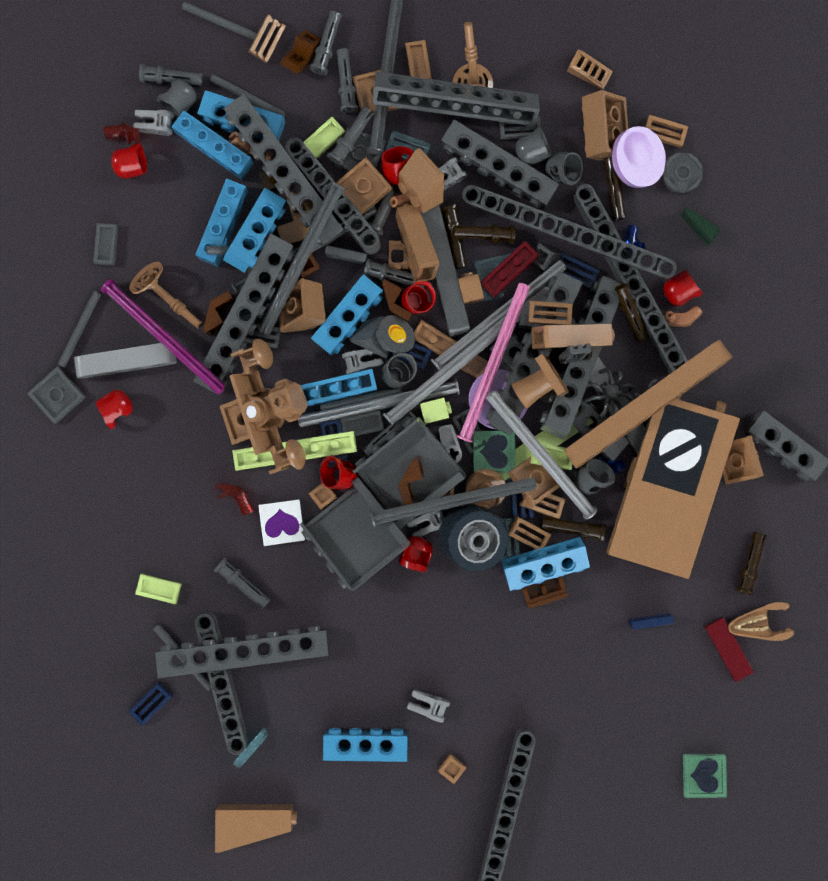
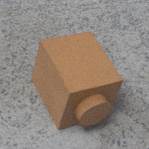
[458,272,484,305]

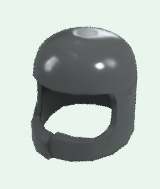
[156,79,197,116]
[515,126,551,166]
[546,152,583,185]
[381,353,417,389]
[574,459,615,495]

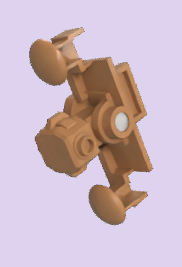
[220,339,308,474]

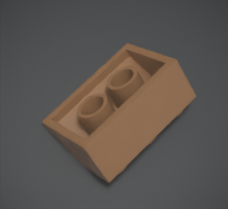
[582,90,628,161]

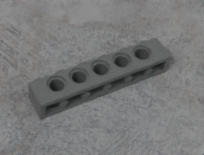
[441,120,559,209]

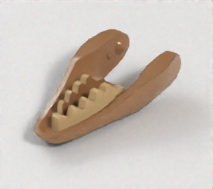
[728,602,794,641]

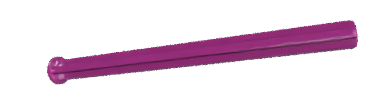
[101,279,225,394]

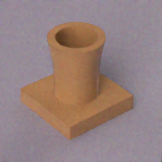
[512,354,569,409]

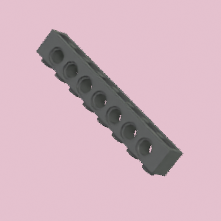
[372,71,540,126]
[224,93,345,247]
[193,234,296,393]
[486,272,583,435]
[539,276,621,439]
[488,332,630,461]
[155,626,328,678]

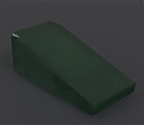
[680,207,720,246]

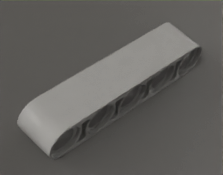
[74,343,177,378]

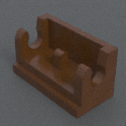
[521,576,569,609]

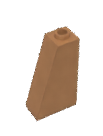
[395,203,440,283]
[532,324,615,349]
[215,804,297,853]

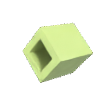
[420,398,452,425]

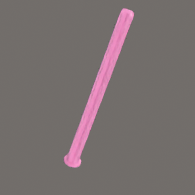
[457,283,530,443]

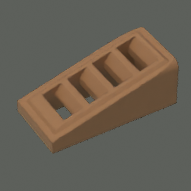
[567,49,613,90]

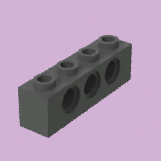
[744,411,828,482]

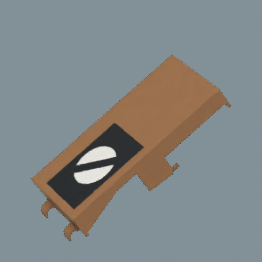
[605,395,740,579]

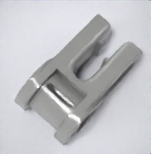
[133,110,174,136]
[439,157,467,191]
[342,349,384,374]
[438,424,462,463]
[407,511,445,537]
[407,689,450,723]

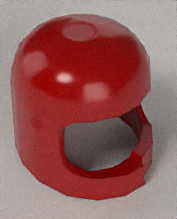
[111,143,147,179]
[382,146,414,185]
[664,270,703,306]
[401,281,436,315]
[95,390,133,430]
[319,455,357,490]
[398,536,433,572]

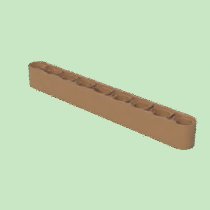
[564,340,733,469]

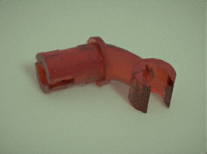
[103,122,141,145]
[213,483,255,516]

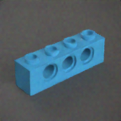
[197,90,286,142]
[172,110,254,181]
[195,178,249,267]
[223,188,286,273]
[311,274,383,356]
[300,369,378,406]
[501,537,590,591]
[323,728,407,762]

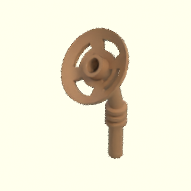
[453,22,493,88]
[129,262,203,329]

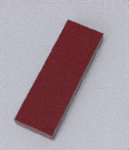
[480,241,539,298]
[704,617,754,682]

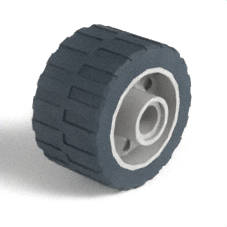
[438,504,508,572]

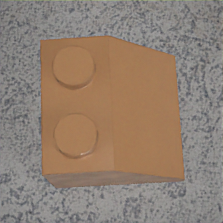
[398,148,444,213]
[279,278,326,333]

